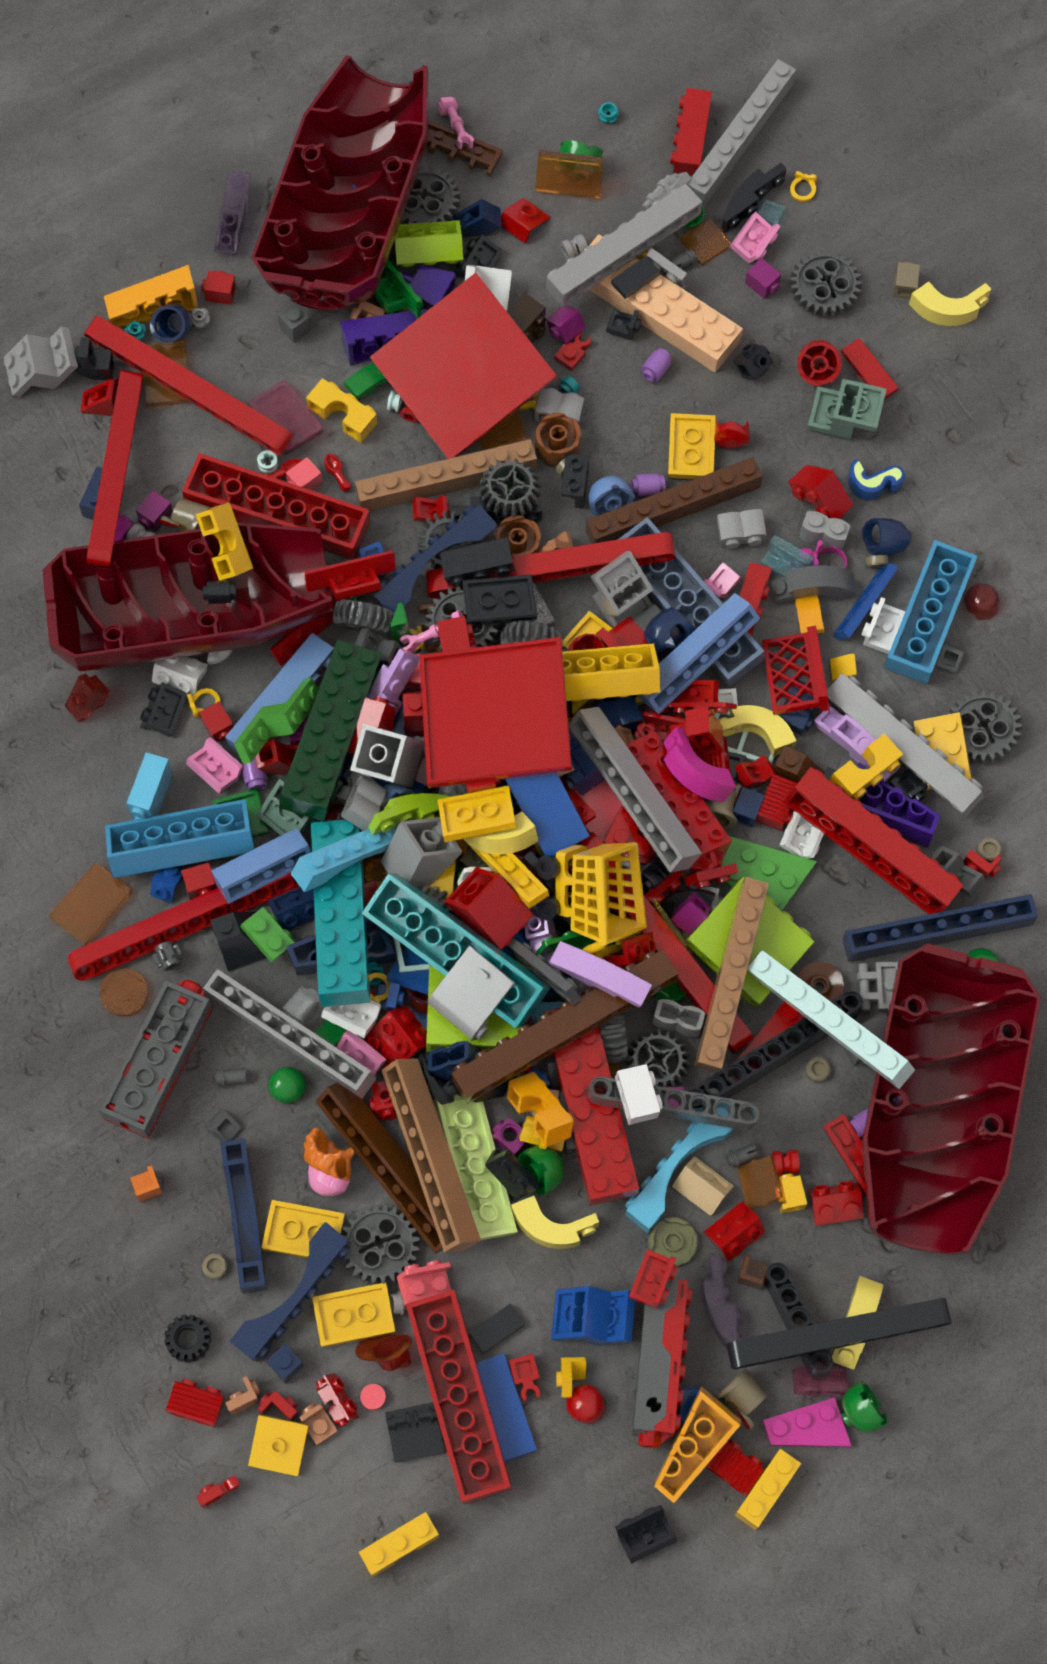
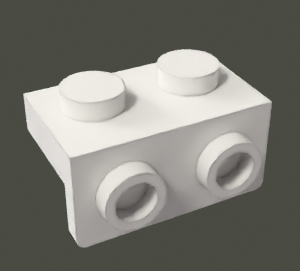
[862,597,905,654]
[152,657,208,696]
[779,811,824,859]
[321,1000,381,1038]

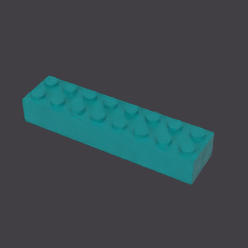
[311,819,371,1007]
[362,873,551,1028]

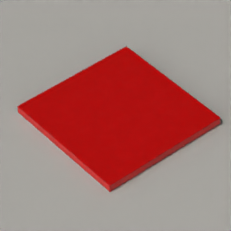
[370,272,558,459]
[419,637,572,788]

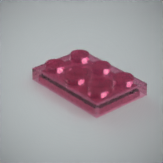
[248,379,323,455]

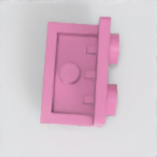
[729,212,780,264]
[186,737,243,794]
[336,1031,387,1078]

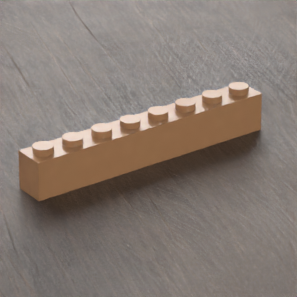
[355,439,537,511]
[694,877,769,1073]
[382,1059,481,1253]

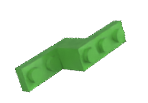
[234,677,319,764]

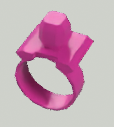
[799,540,847,569]

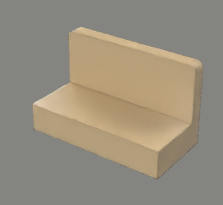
[672,1156,734,1215]

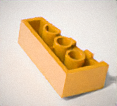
[104,265,198,328]
[654,1386,741,1503]

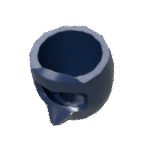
[150,304,193,343]
[862,518,912,557]
[644,607,695,652]

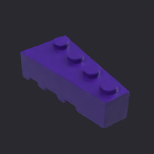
[340,309,427,366]
[853,763,941,847]

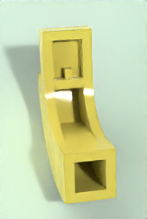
[909,282,991,326]
[718,705,796,757]
[464,812,538,855]
[511,1196,599,1249]
[832,1276,883,1370]

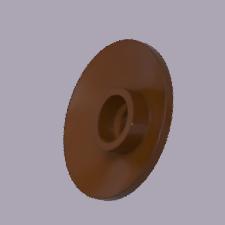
[797,962,844,1002]

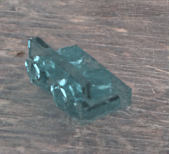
[761,535,814,577]

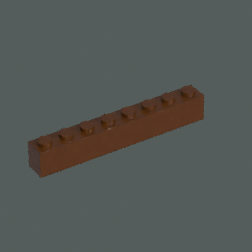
[586,457,763,544]
[315,1083,443,1254]

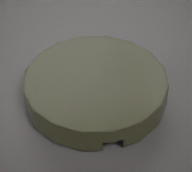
[648,1217,698,1267]

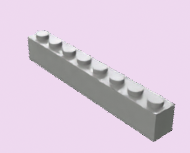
[687,59,796,207]
[546,184,702,307]
[827,673,985,817]
[569,707,702,873]
[203,969,376,1099]

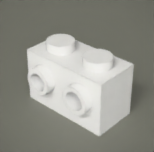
[615,1064,663,1125]

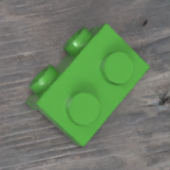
[240,907,294,963]

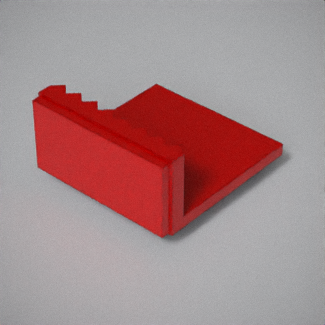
[501,197,550,243]

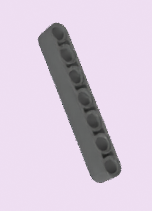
[587,1077,760,1130]

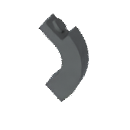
[771,565,856,605]

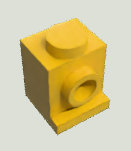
[776,1174,807,1214]

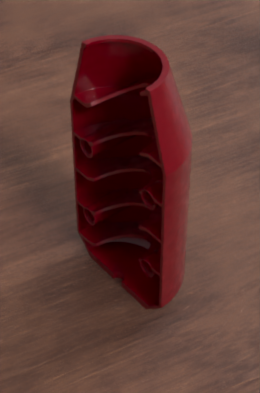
[251,55,429,311]
[42,523,333,672]
[862,943,1041,1255]

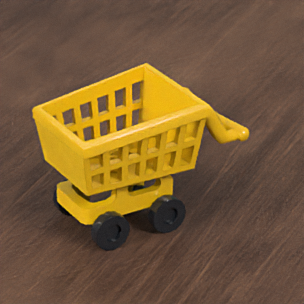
[536,842,647,959]

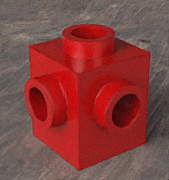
[369,1081,397,1120]

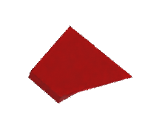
[80,377,119,416]

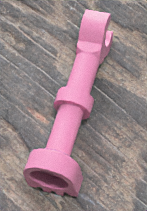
[437,97,474,149]
[400,610,467,653]

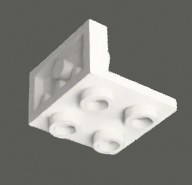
[465,265,512,311]

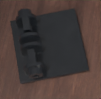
[640,855,674,895]
[385,1402,445,1463]

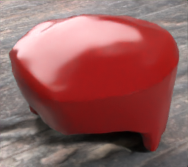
[714,420,750,449]

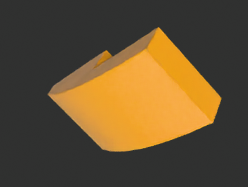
[795,595,824,633]

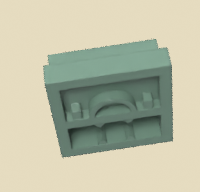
[807,379,887,440]
[256,776,343,835]

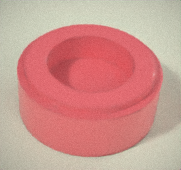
[360,1384,386,1411]

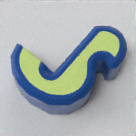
[847,459,905,500]

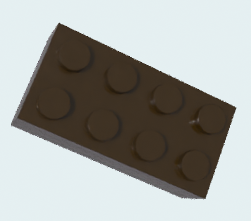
[507,292,546,343]

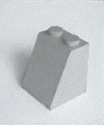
[350,724,425,788]
[381,817,462,888]

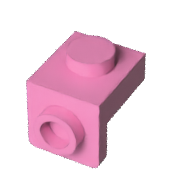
[704,562,742,598]

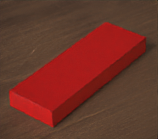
[841,338,899,399]

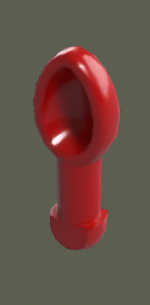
[324,453,351,492]
[266,458,302,480]

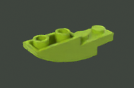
[368,793,453,835]

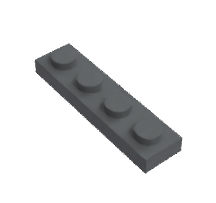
[508,938,581,1006]

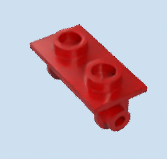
[316,1373,359,1428]

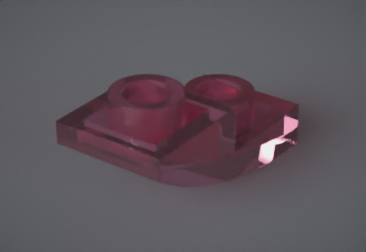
[792,1367,848,1397]

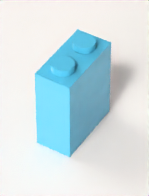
[126,752,173,820]

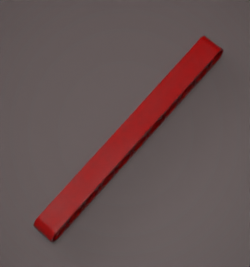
[83,316,293,455]
[86,370,143,567]
[425,532,675,598]
[575,832,754,1054]
[67,873,300,981]

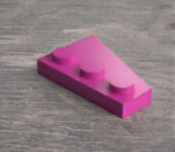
[762,1397,851,1447]

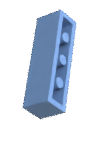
[211,828,311,904]

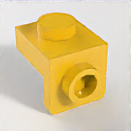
[556,1357,586,1397]

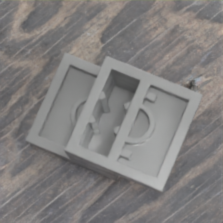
[4,327,78,397]
[591,551,654,628]

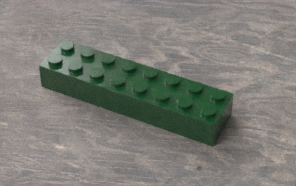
[279,639,382,822]

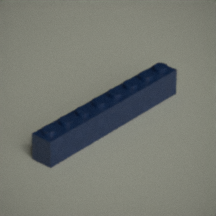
[842,894,1038,962]

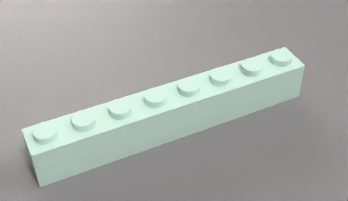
[747,950,915,1089]

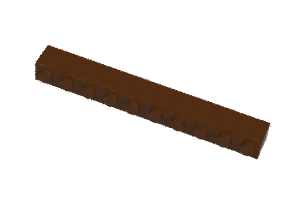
[452,949,679,1104]

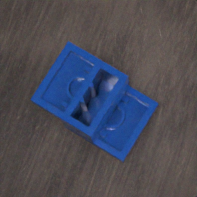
[551,1286,635,1345]

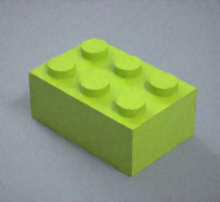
[395,220,463,267]

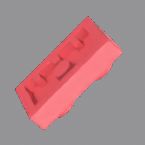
[397,1260,451,1306]

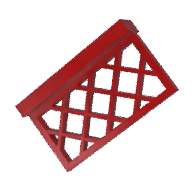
[762,625,830,715]

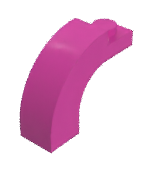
[663,727,736,802]

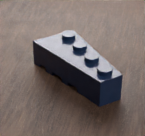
[287,917,395,976]

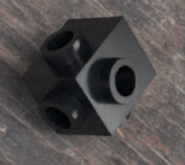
[732,343,773,380]

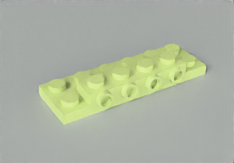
[433,1095,517,1240]

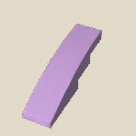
[549,941,652,1008]

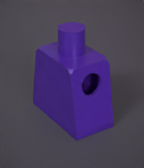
[402,265,455,311]

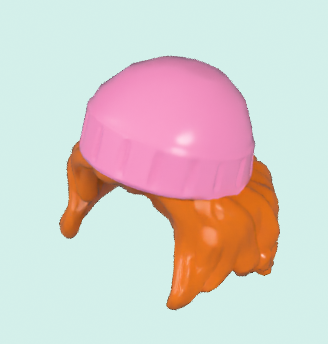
[304,1127,355,1196]

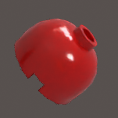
[797,339,842,386]

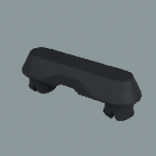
[417,1051,459,1105]

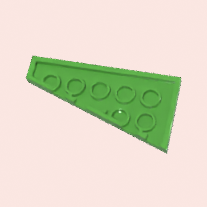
[721,836,817,911]

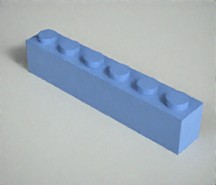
[639,593,760,714]
[225,633,334,753]

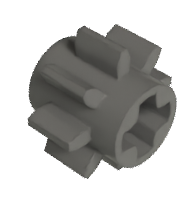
[152,941,184,971]

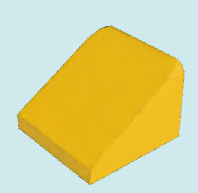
[830,654,857,682]

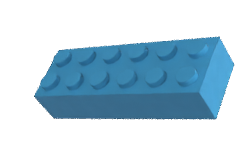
[884,540,977,684]
[105,799,255,878]

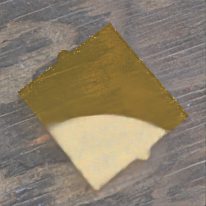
[651,898,688,947]

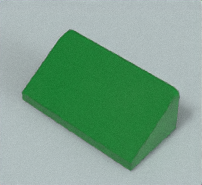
[390,602,411,644]

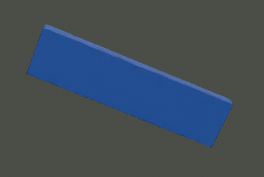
[833,563,898,641]

